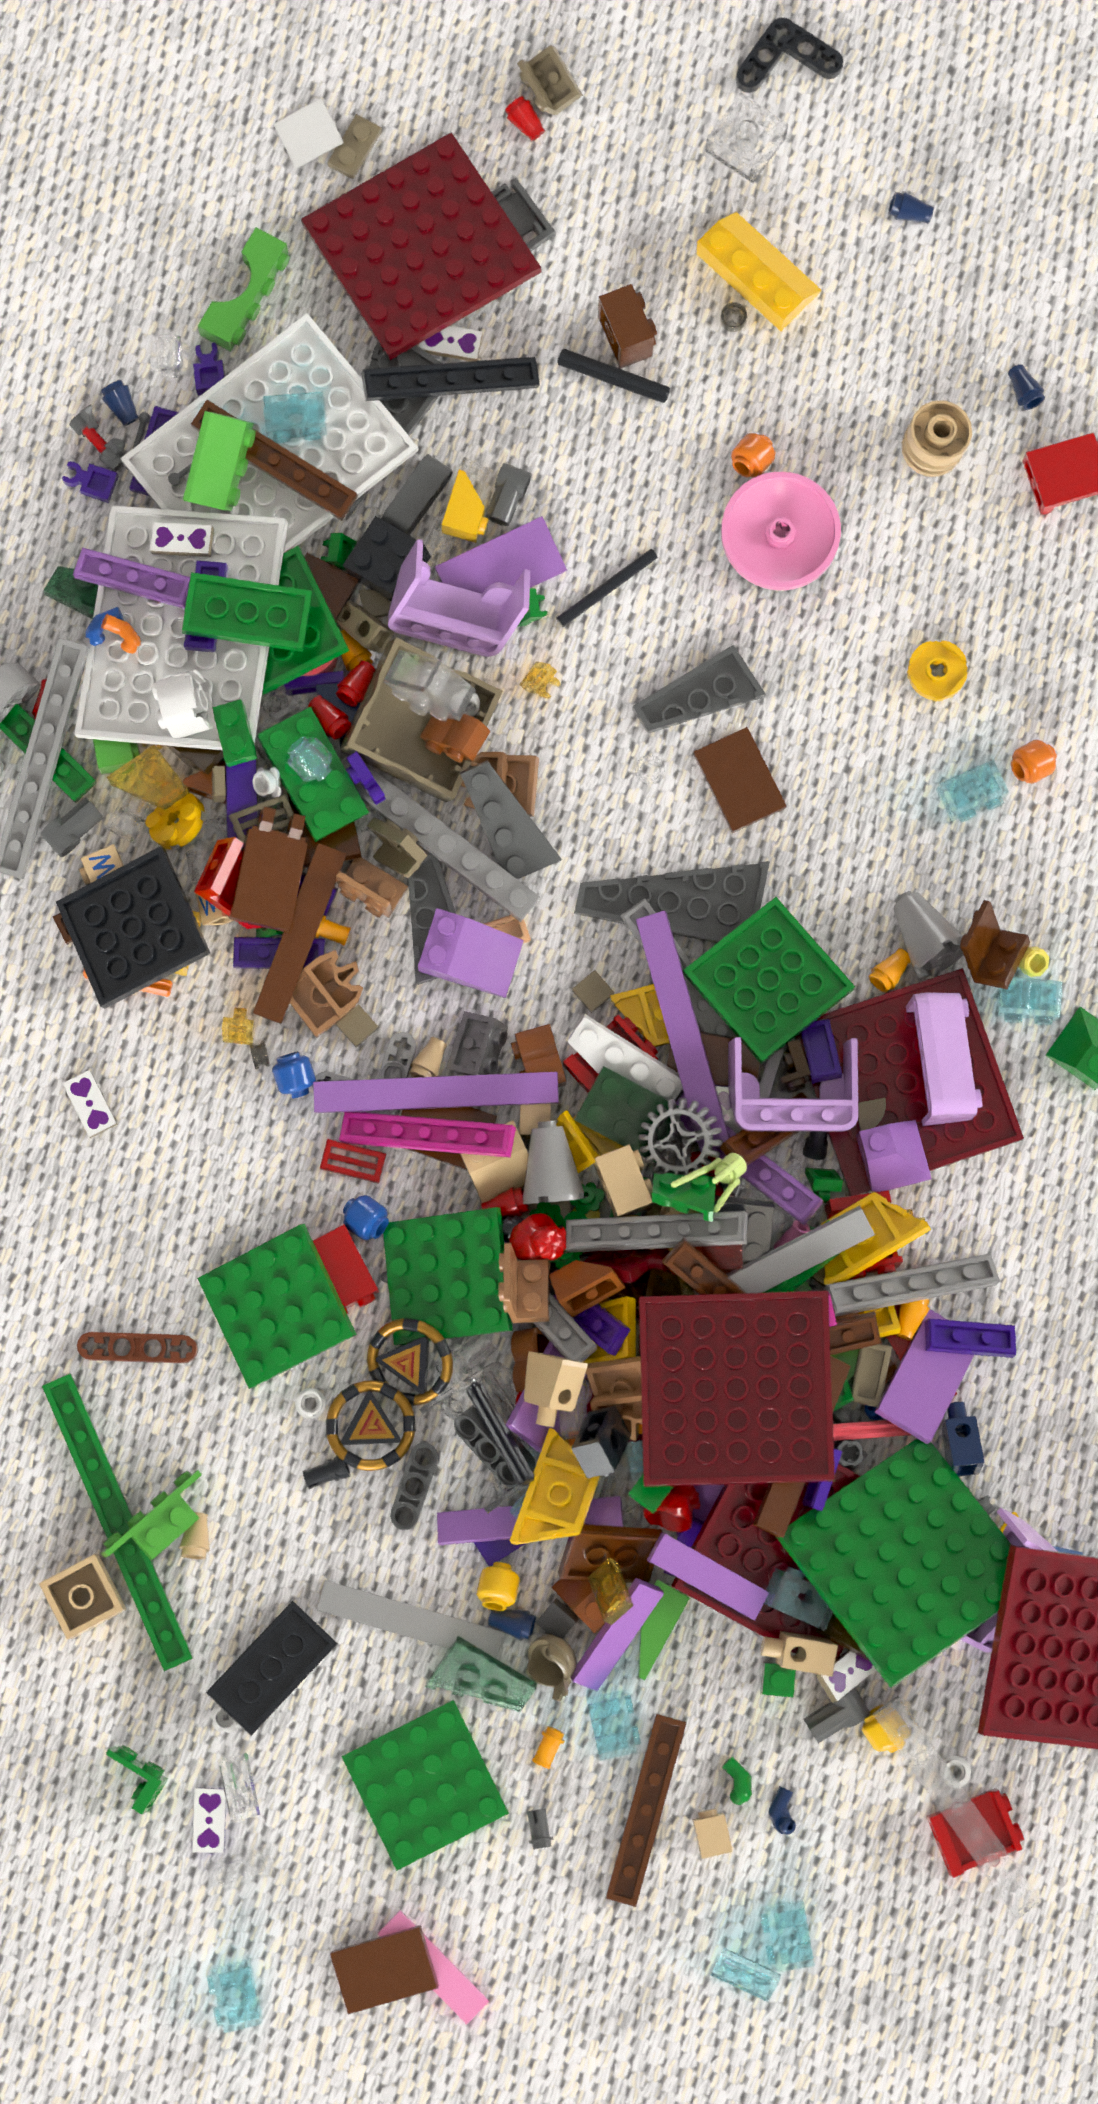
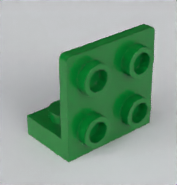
[105,1745,168,1815]

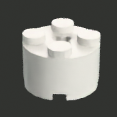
[152,669,215,739]

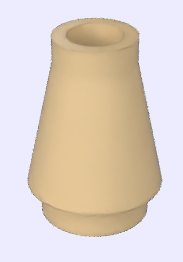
[409,1037,447,1078]
[179,1512,210,1560]

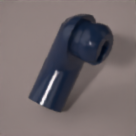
[768,1786,796,1835]

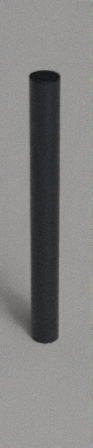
[556,548,658,627]

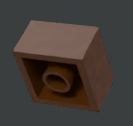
[598,284,657,369]

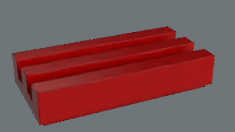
[320,1139,387,1184]

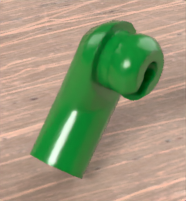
[722,1756,752,1805]

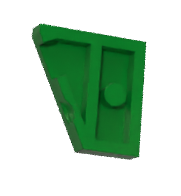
[652,1173,716,1222]

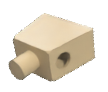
[524,1351,588,1427]
[760,1631,838,1677]

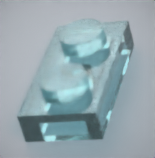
[710,1948,781,2002]

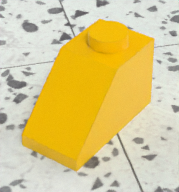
[442,469,489,543]

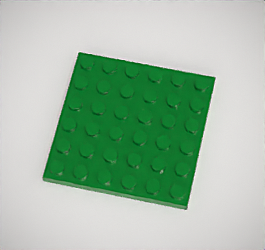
[776,1439,1012,1688]

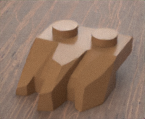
[461,752,539,817]
[290,950,363,1038]
[586,1356,642,1441]

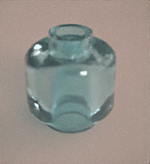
[287,736,333,782]

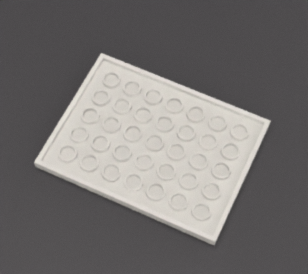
[120,313,419,553]
[75,505,288,750]

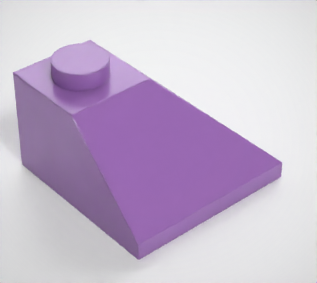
[856,1120,932,1193]

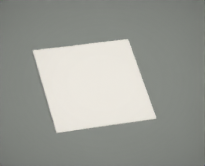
[274,98,344,169]

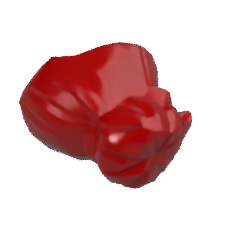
[509,1213,567,1261]
[643,1486,701,1532]

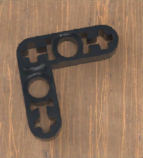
[736,18,843,93]

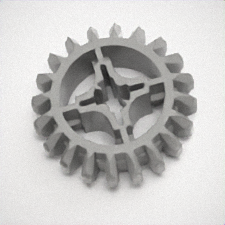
[639,1098,723,1175]

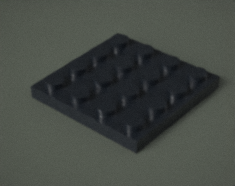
[56,846,211,1009]

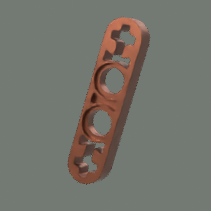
[77,1332,198,1364]

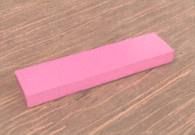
[378,1910,489,2024]

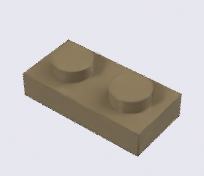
[327,114,382,180]

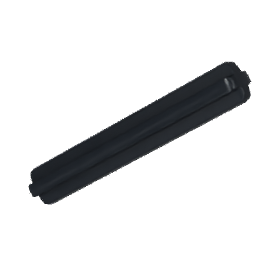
[557,349,670,403]
[466,1381,534,1486]

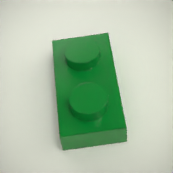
[212,699,258,767]

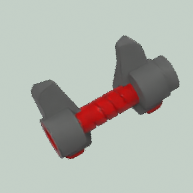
[69,405,125,472]

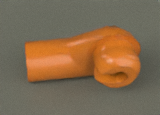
[101,614,141,654]

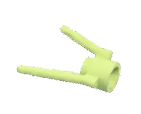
[671,1153,747,1212]

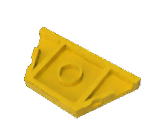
[821,1192,931,1286]
[509,1428,600,1545]

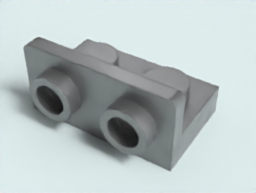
[446,1011,508,1075]

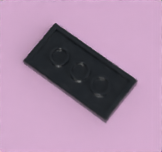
[206,1601,338,1736]

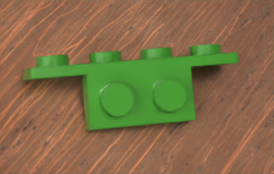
[100,1470,202,1560]

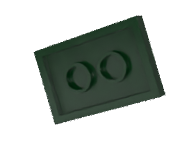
[574,1066,682,1163]

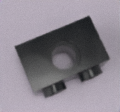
[571,1406,631,1479]

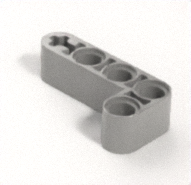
[0,663,40,723]

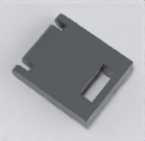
[492,177,555,251]

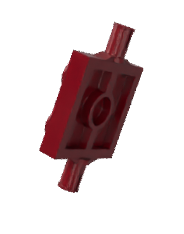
[582,1248,669,1283]

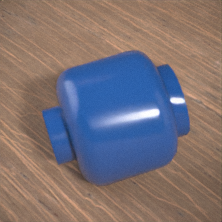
[272,1051,316,1099]
[343,1195,389,1241]

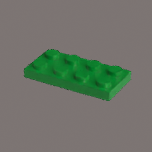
[182,572,312,652]
[257,706,369,842]

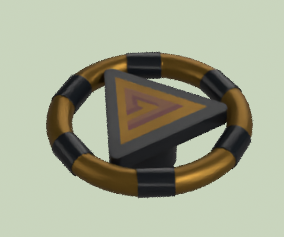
[367,1318,453,1406]
[326,1380,416,1471]

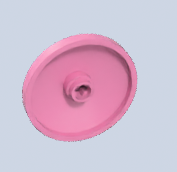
[721,472,841,590]

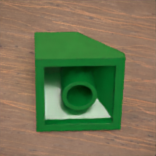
[1045,1007,1098,1090]

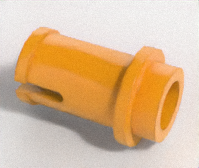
[315,916,351,946]
[532,1726,565,1769]

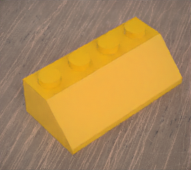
[696,212,821,331]

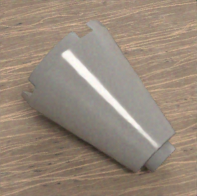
[893,891,964,978]
[523,1120,585,1204]

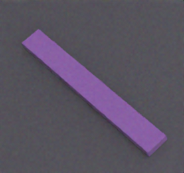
[636,911,730,1152]
[313,1072,559,1113]

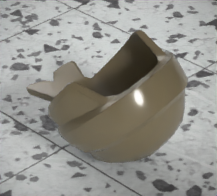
[526,1635,577,1701]

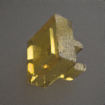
[519,661,560,699]
[222,1007,255,1045]

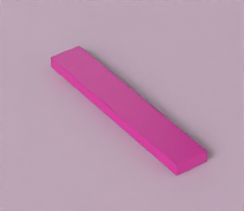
[339,1112,516,1158]

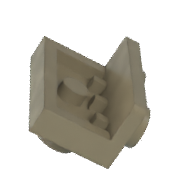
[517,45,583,116]
[367,817,428,878]

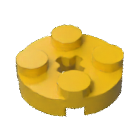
[907,640,968,702]
[145,789,205,850]

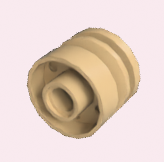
[901,400,972,477]

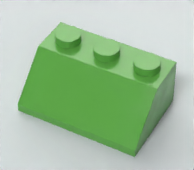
[183,411,255,511]

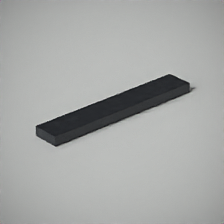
[361,357,540,401]

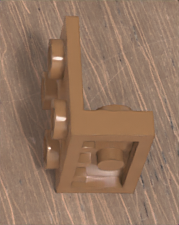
[336,857,408,918]
[498,1243,550,1323]

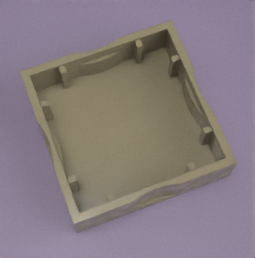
[339,637,503,802]

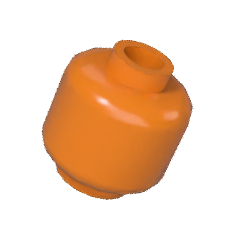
[731,433,775,477]
[1011,739,1057,784]

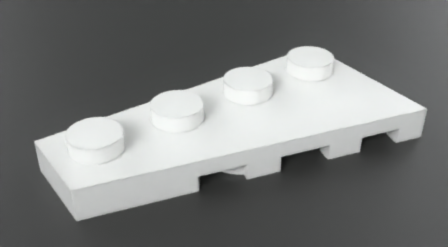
[568,1014,683,1101]

